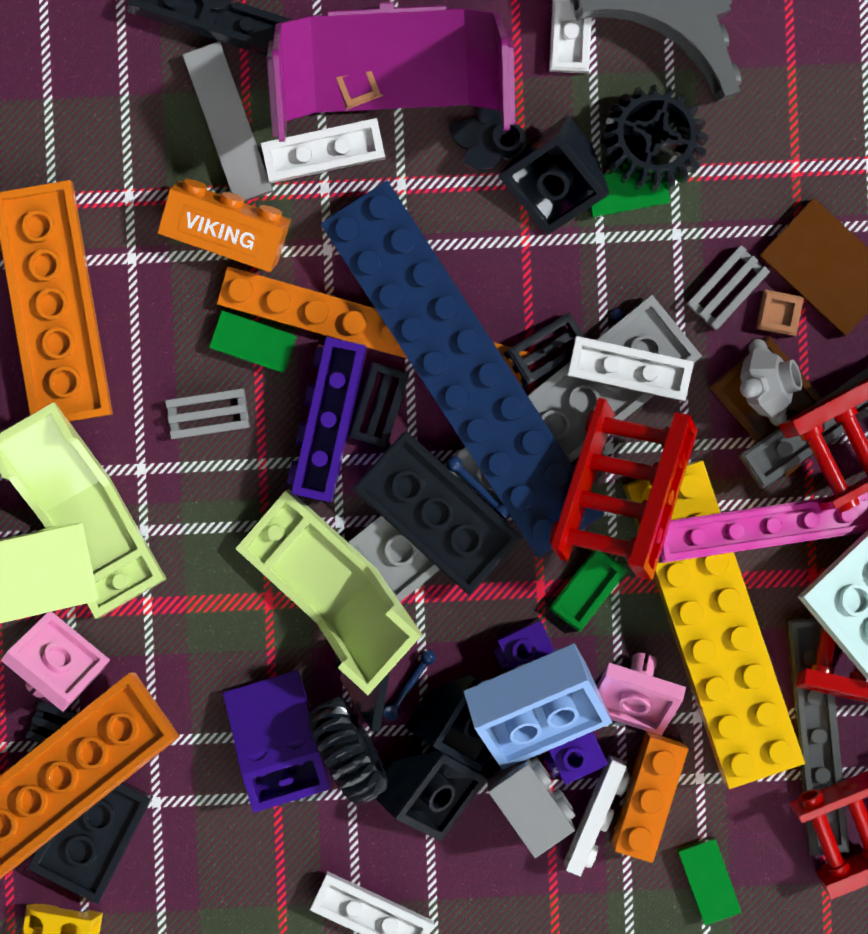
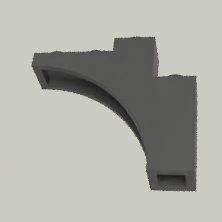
[570,0,741,103]

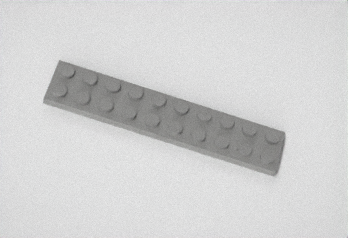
[348,295,702,602]

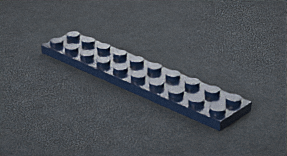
[320,180,605,558]

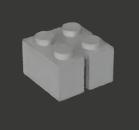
[487,757,576,858]

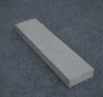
[183,41,274,202]

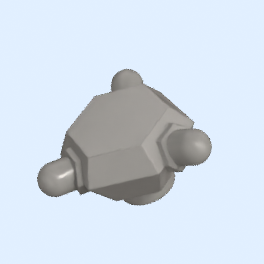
[740,339,802,426]

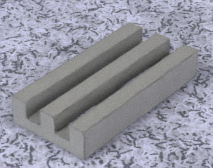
[686,245,770,331]
[165,389,250,439]

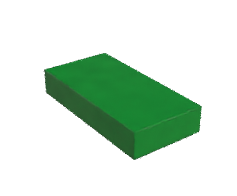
[590,164,671,219]
[209,311,297,374]
[548,550,628,632]
[677,836,742,926]

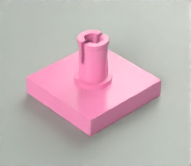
[1,612,110,712]
[597,653,686,736]

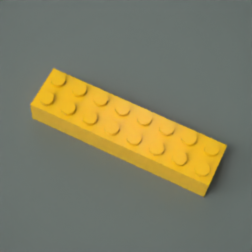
[623,460,805,789]

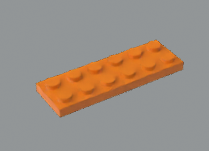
[0,180,113,422]
[0,673,180,879]

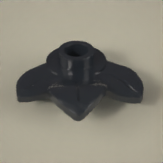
[449,106,527,171]

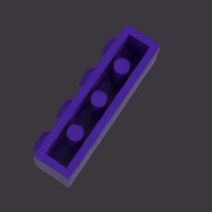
[287,337,367,502]
[493,617,608,785]

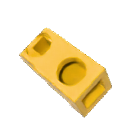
[22,904,103,934]

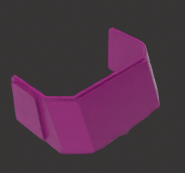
[267,1,516,142]

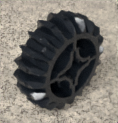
[600,84,708,193]
[308,697,388,805]

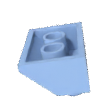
[464,643,612,770]

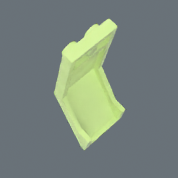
[0,402,167,619]
[235,489,422,695]
[0,523,99,623]

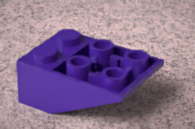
[223,669,333,813]

